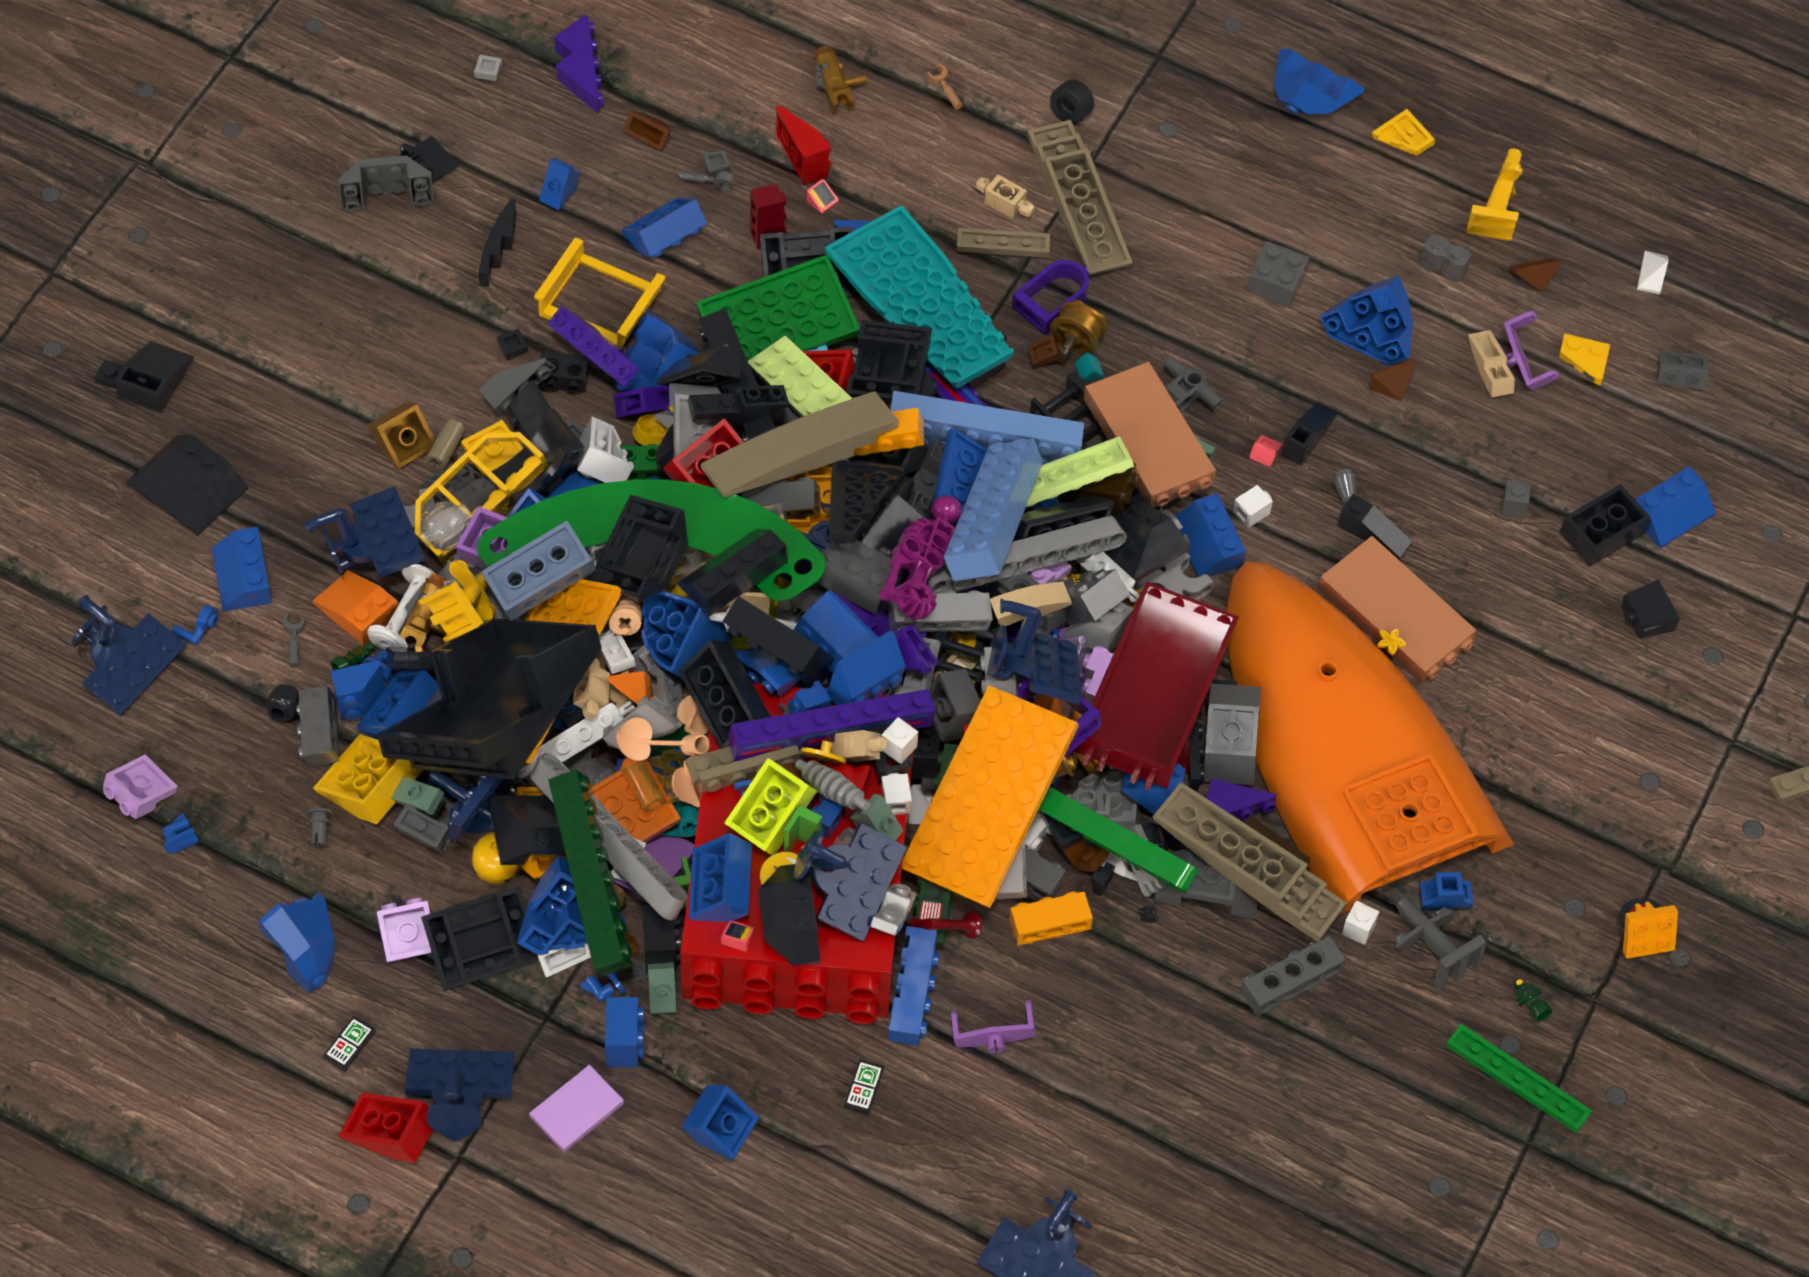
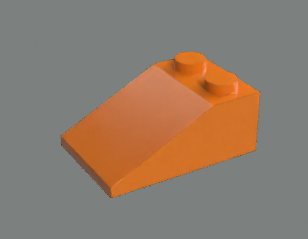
[312,571,398,646]

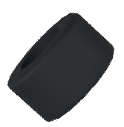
[1050,79,1094,124]

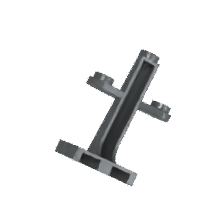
[1394,897,1487,992]

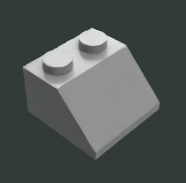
[1063,602,1134,652]

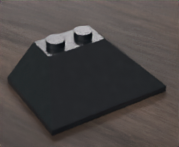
[760,226,860,297]
[846,320,932,401]
[127,434,248,536]
[588,495,688,601]
[1104,500,1190,583]
[488,795,566,865]
[421,886,539,991]

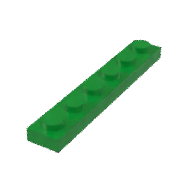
[1446,1024,1592,1134]

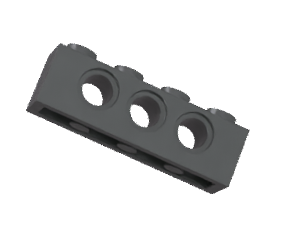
[978,573,1068,634]
[1241,936,1346,1017]

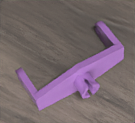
[1504,311,1559,391]
[951,1000,1036,1054]

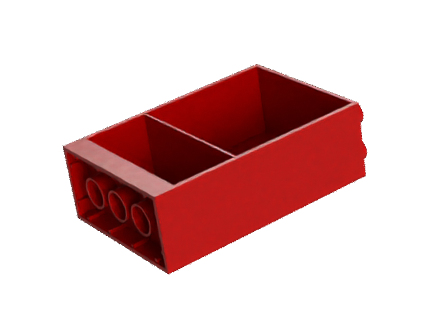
[681,683,916,1024]

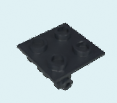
[399,136,459,182]

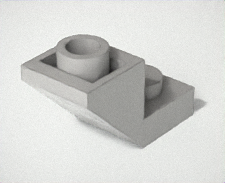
[871,884,917,935]

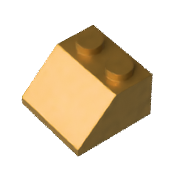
[367,402,435,469]

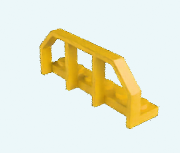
[415,432,549,567]

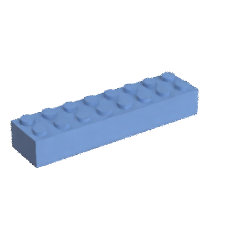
[890,391,1084,465]
[944,438,1043,581]

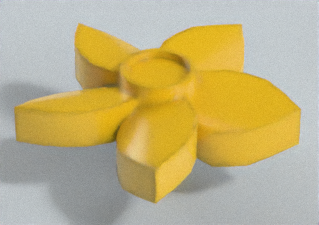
[1377,629,1406,656]

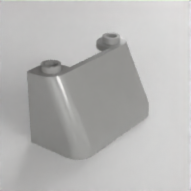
[603,644,682,749]

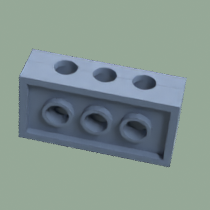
[481,521,596,621]

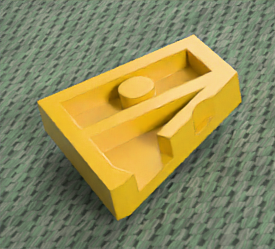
[1372,109,1435,156]
[1559,334,1610,385]

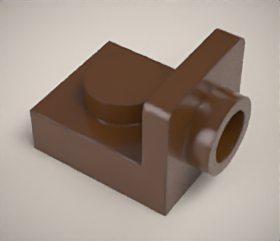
[1027,334,1066,368]
[1063,840,1109,872]

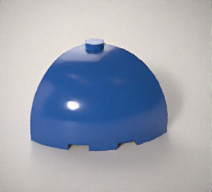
[641,591,733,678]

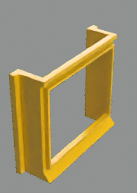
[534,237,666,349]

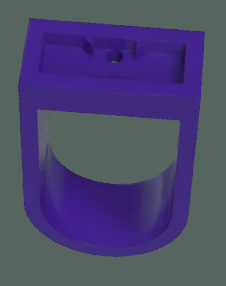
[1012,260,1089,335]
[1017,679,1102,757]

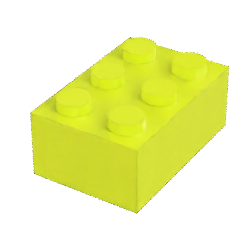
[725,758,817,855]

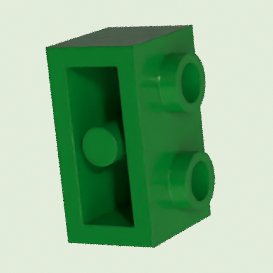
[621,444,666,480]

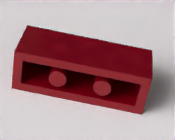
[750,183,787,250]

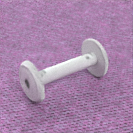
[367,564,442,650]

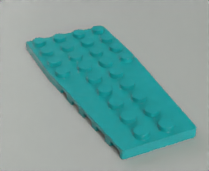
[825,205,1014,389]

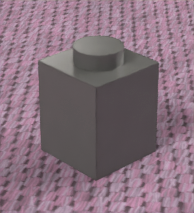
[1500,480,1531,519]

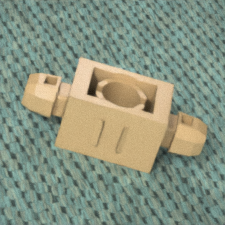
[976,175,1035,219]
[573,658,610,720]
[830,730,887,762]

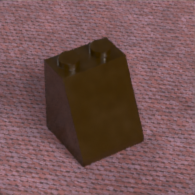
[1066,463,1140,516]

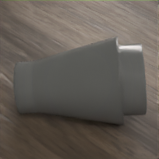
[1332,469,1356,506]

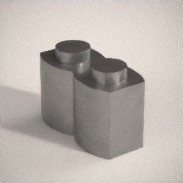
[1419,234,1472,282]

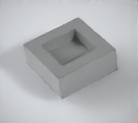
[474,55,502,82]

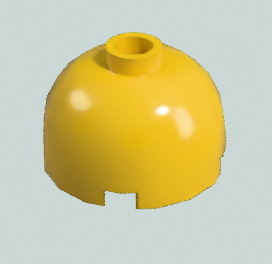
[472,832,522,884]

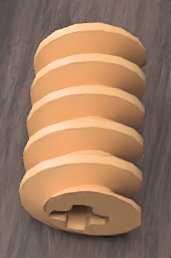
[609,595,644,635]

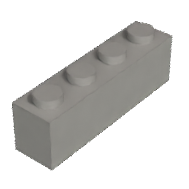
[887,591,993,633]

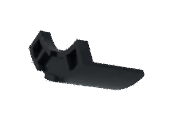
[483,408,584,513]

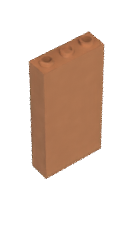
[1084,362,1216,508]
[1318,536,1476,684]

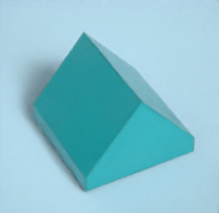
[1074,352,1104,382]

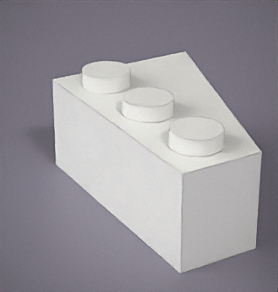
[578,417,634,483]

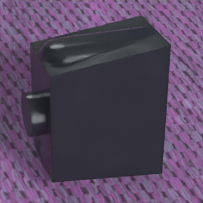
[1621,579,1680,638]

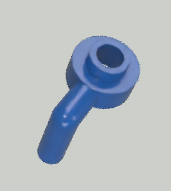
[171,604,219,645]

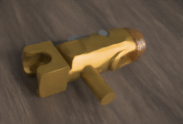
[814,46,867,115]
[400,573,449,647]

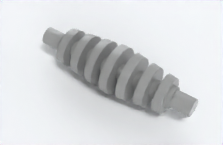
[795,759,871,811]

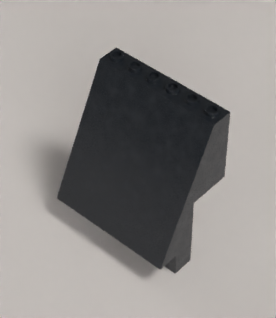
[377,618,602,779]

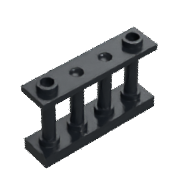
[1030,370,1108,451]
[933,589,1012,695]

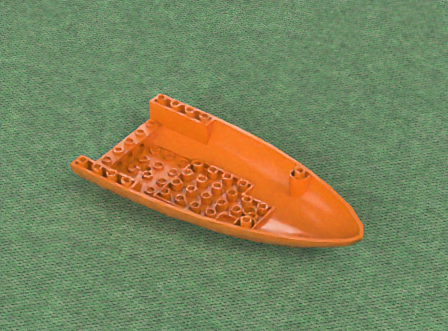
[1226,561,1514,915]

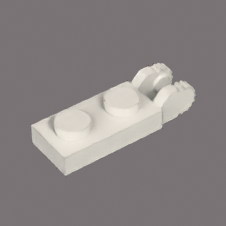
[599,620,635,674]

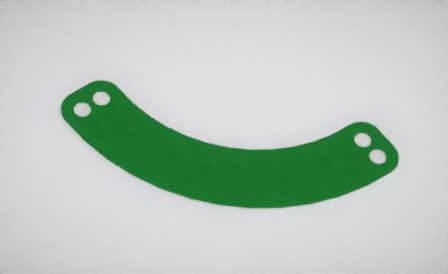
[477,479,826,601]

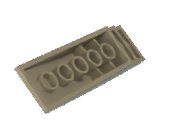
[1027,120,1133,276]
[701,391,899,498]
[1152,782,1347,942]

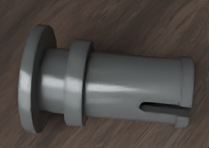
[307,808,332,848]

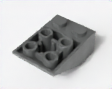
[421,462,496,527]

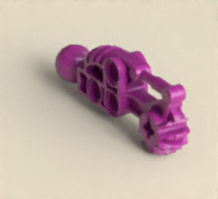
[879,495,962,621]

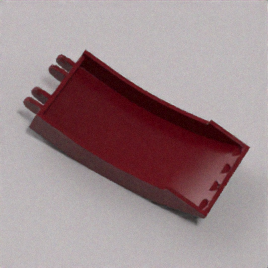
[1073,582,1239,790]

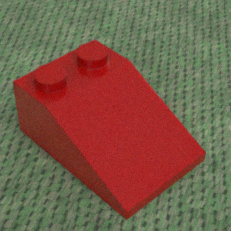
[776,105,831,185]
[338,1092,433,1163]

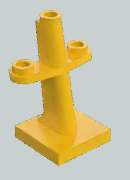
[1465,149,1523,241]
[418,560,496,642]

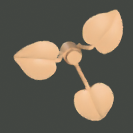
[616,694,710,808]

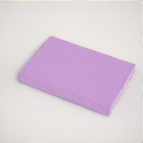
[529,1065,624,1153]

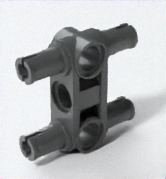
[1163,356,1224,428]

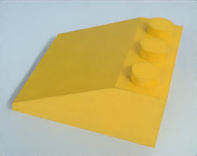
[313,734,423,825]

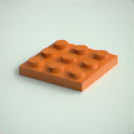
[589,760,682,843]

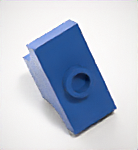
[539,158,580,210]
[1419,872,1473,910]

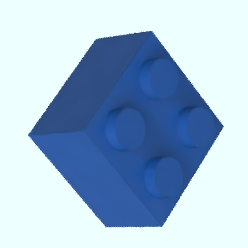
[605,997,644,1067]

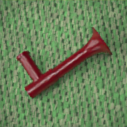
[910,912,982,939]

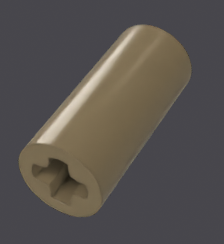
[426,419,466,470]

